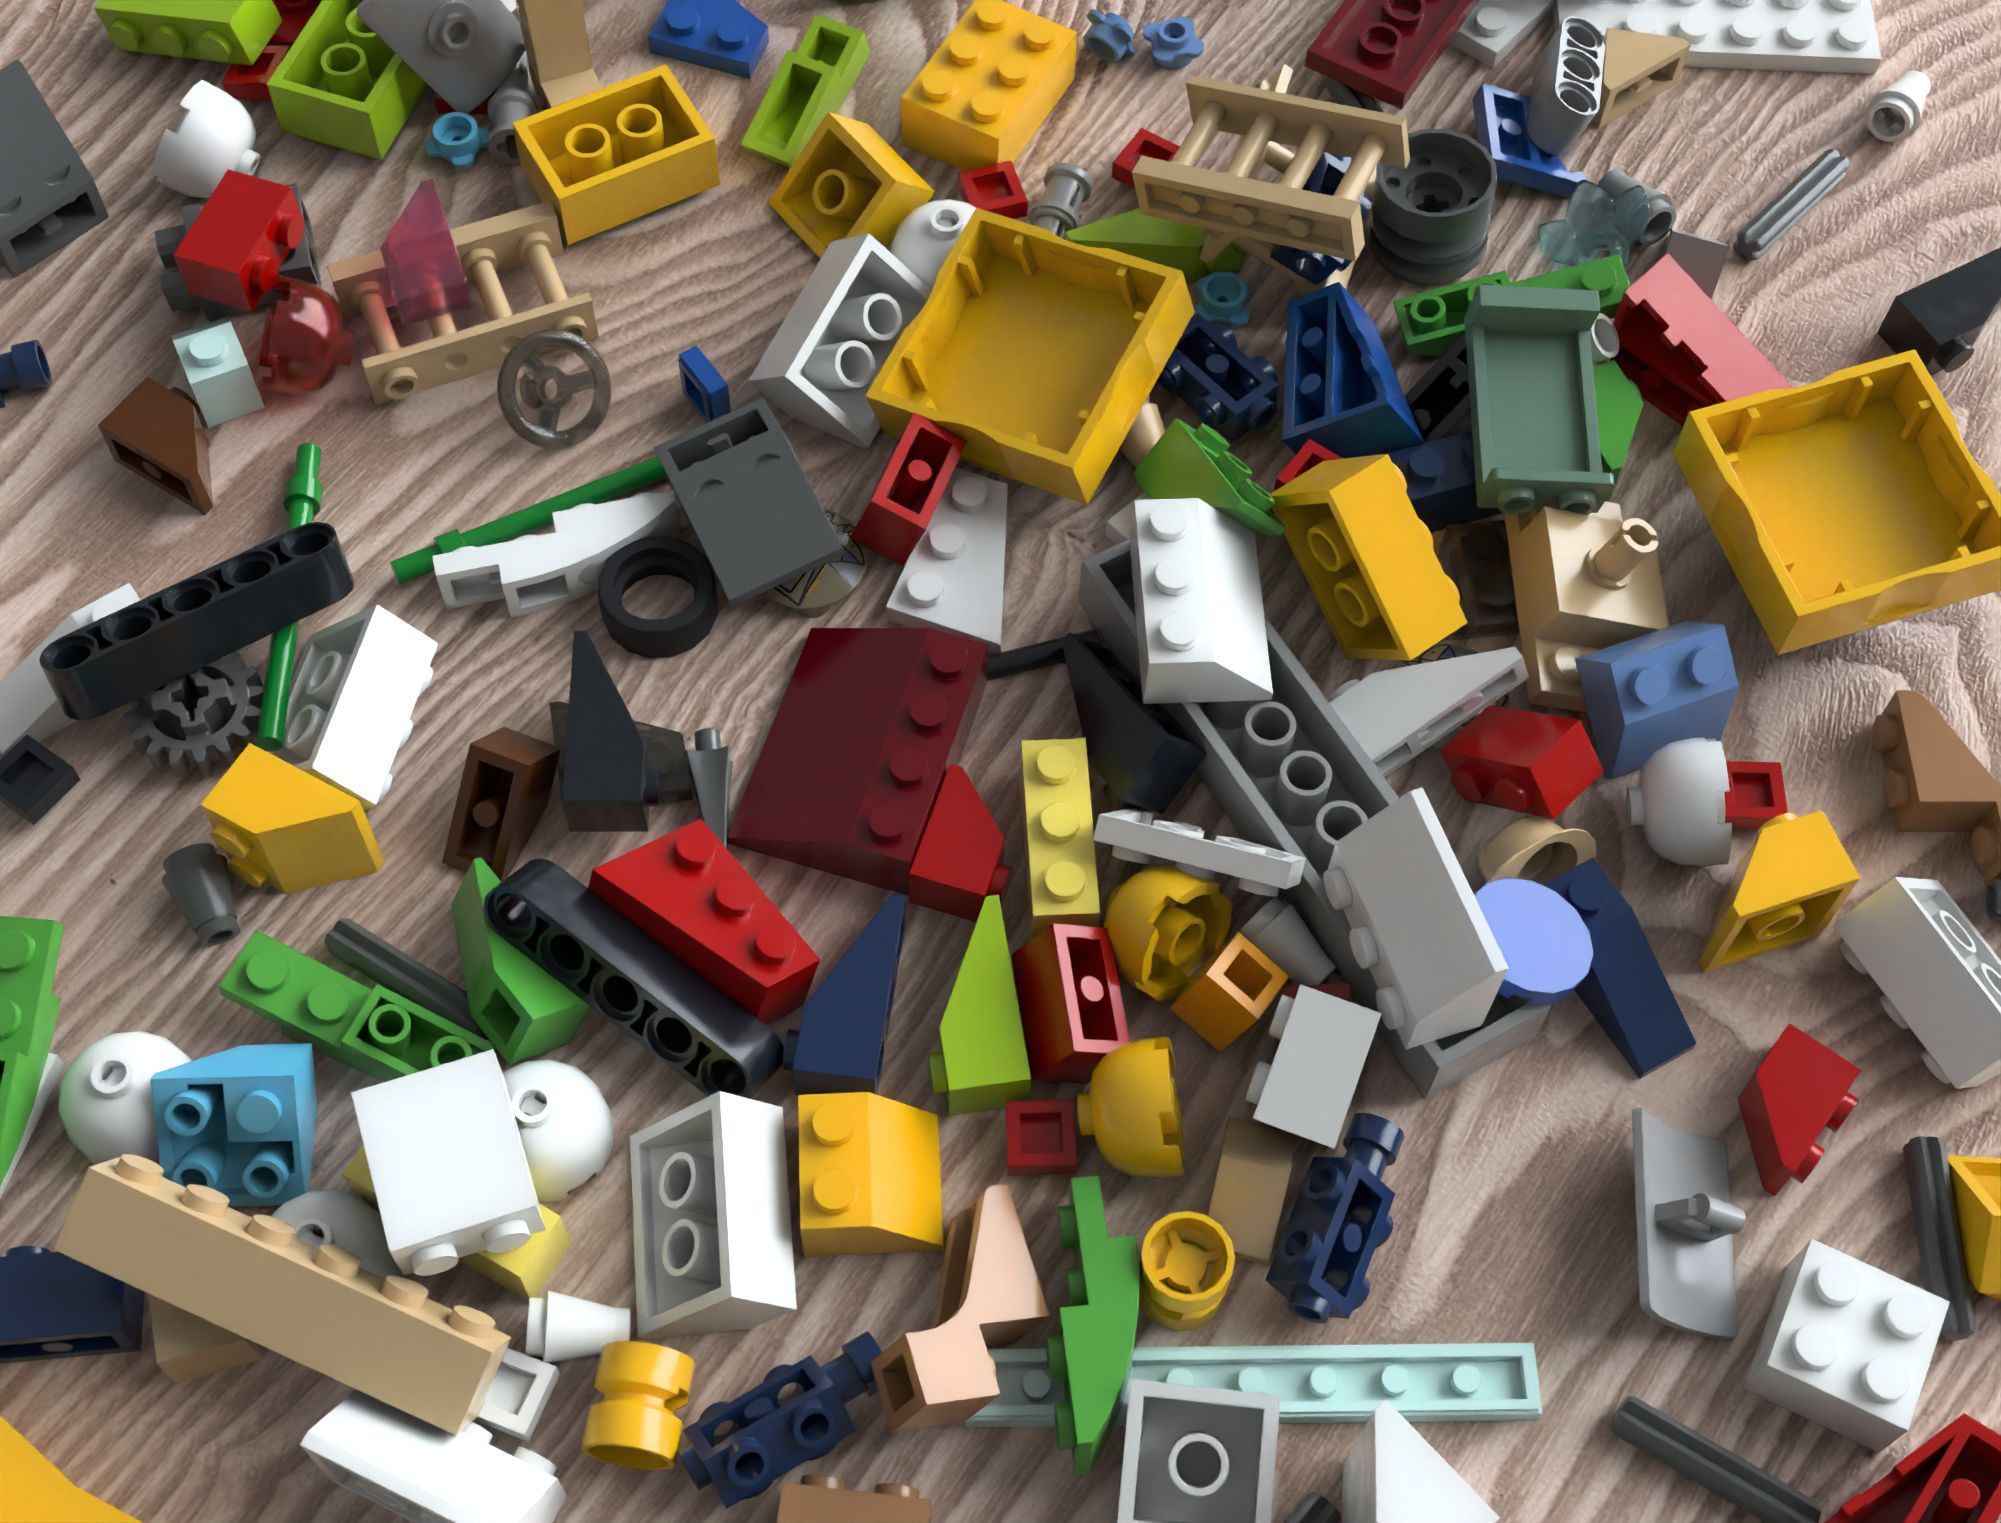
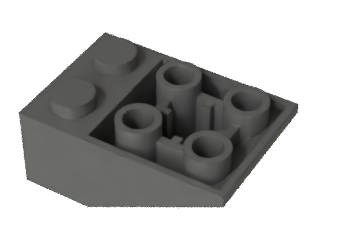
[0,60,109,278]
[654,397,845,607]

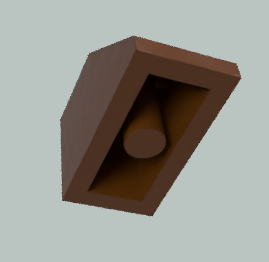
[98,377,213,515]
[442,727,561,882]

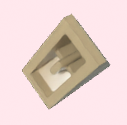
[1591,28,1691,129]
[1207,1117,1295,1265]

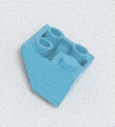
[150,1043,318,1207]

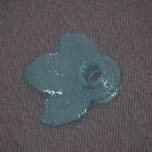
[1538,179,1650,268]

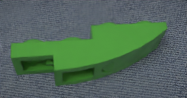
[1393,254,1631,356]
[0,916,64,1186]
[219,930,498,1082]
[1046,1175,1140,1476]

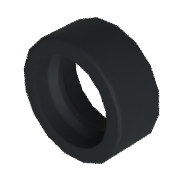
[598,536,718,658]

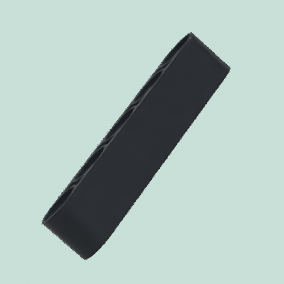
[39,522,355,721]
[484,859,784,1099]

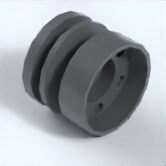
[1370,129,1497,283]

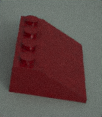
[727,628,989,896]

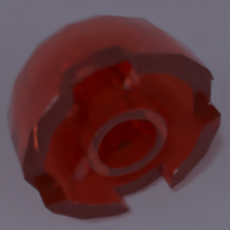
[258,274,355,397]

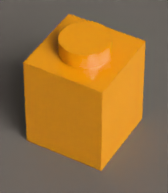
[1169,932,1289,1052]

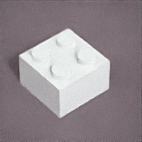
[1245,984,1382,1148]
[1743,1239,1950,1453]
[1117,1379,1281,1523]

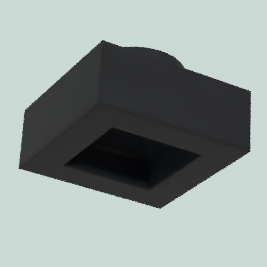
[0,735,81,825]

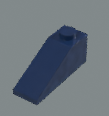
[1543,858,1697,1079]
[783,894,906,1095]

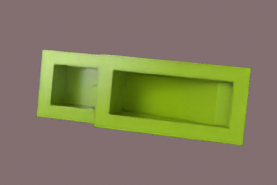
[741,14,871,168]

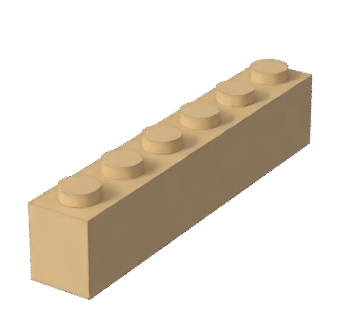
[53,1154,512,1435]

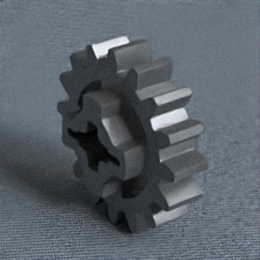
[123,651,264,778]

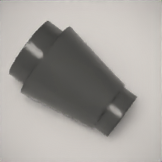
[162,843,240,946]

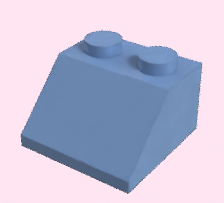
[1575,621,1739,779]

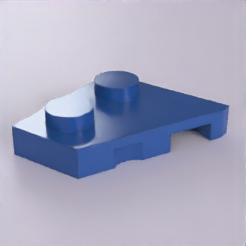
[648,0,769,79]
[1472,83,1588,200]

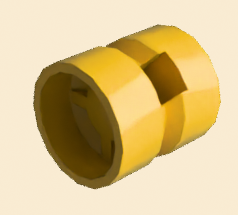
[1139,1211,1235,1331]
[581,1341,695,1471]

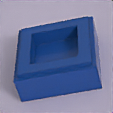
[678,345,731,423]

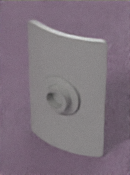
[357,0,525,114]
[1632,1108,1746,1341]

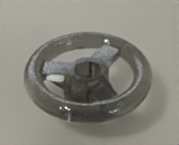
[497,329,612,449]

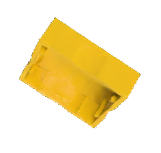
[865,208,1195,505]
[1672,349,2001,655]

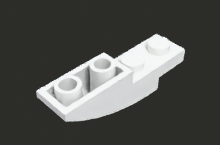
[432,490,681,618]

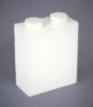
[351,1049,546,1276]

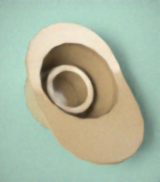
[1478,815,1597,885]

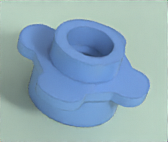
[1083,10,1136,63]
[1143,17,1204,70]

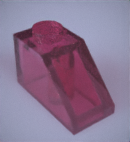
[375,179,472,326]

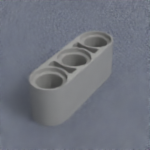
[1527,16,1605,155]

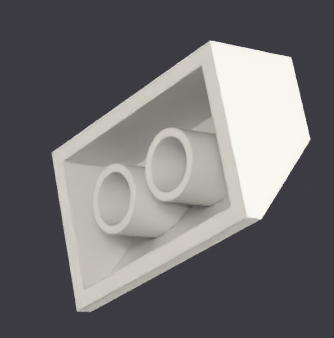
[748,233,932,448]
[1129,498,1273,704]
[266,605,438,810]
[1323,787,1509,1050]
[1833,877,2001,1089]
[630,1091,797,1339]
[300,1389,567,1523]
[1342,1399,1500,1523]

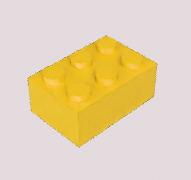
[901,0,1077,171]
[512,64,720,245]
[1270,454,1468,661]

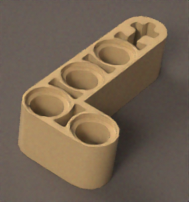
[515,0,602,111]

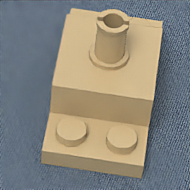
[1504,501,1669,713]

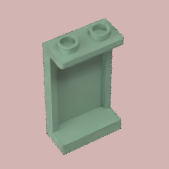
[1464,284,1615,515]

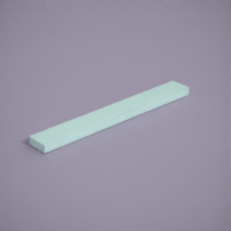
[964,1343,1542,1427]

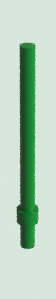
[256,443,323,752]
[390,456,667,584]

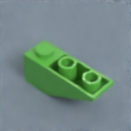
[1132,418,1286,536]
[451,857,591,1064]

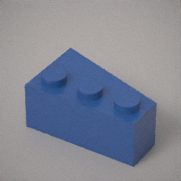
[1282,282,1424,459]

